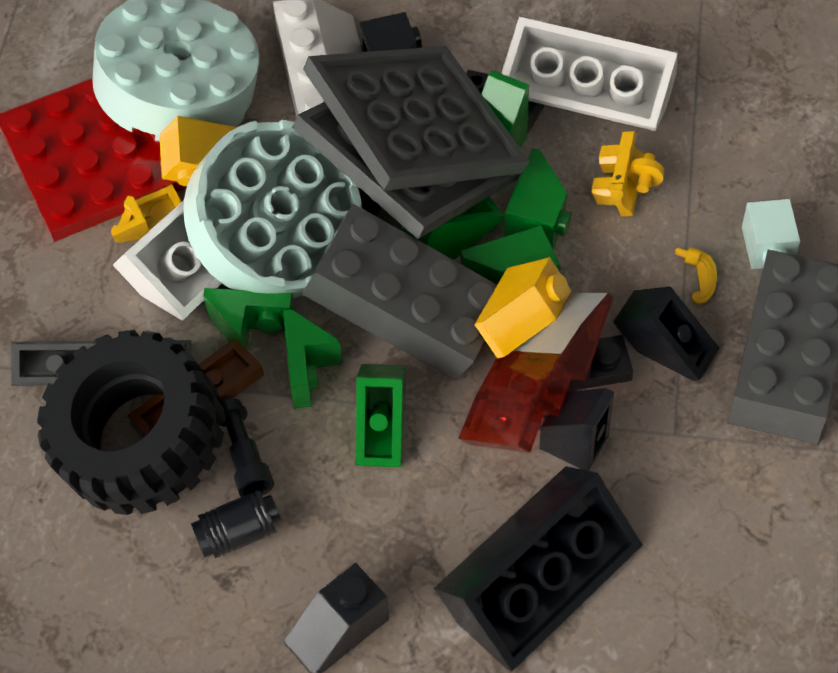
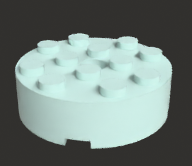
[93,0,259,142]
[183,120,362,299]

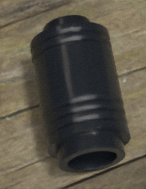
[191,489,282,558]

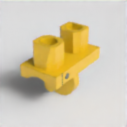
[591,131,665,217]

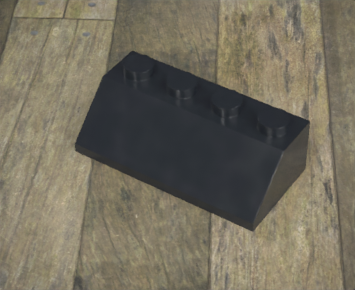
[434,466,643,672]

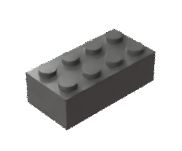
[302,204,497,381]
[727,249,838,445]

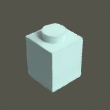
[742,199,800,269]

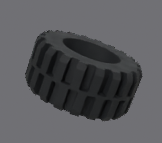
[37,330,225,515]

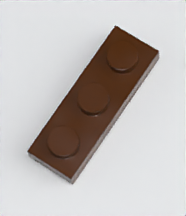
[128,339,264,438]

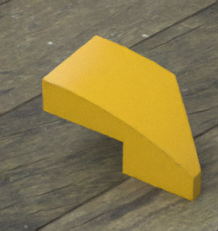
[111,185,181,243]

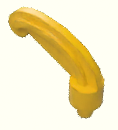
[675,247,717,305]

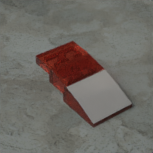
[458,292,614,453]

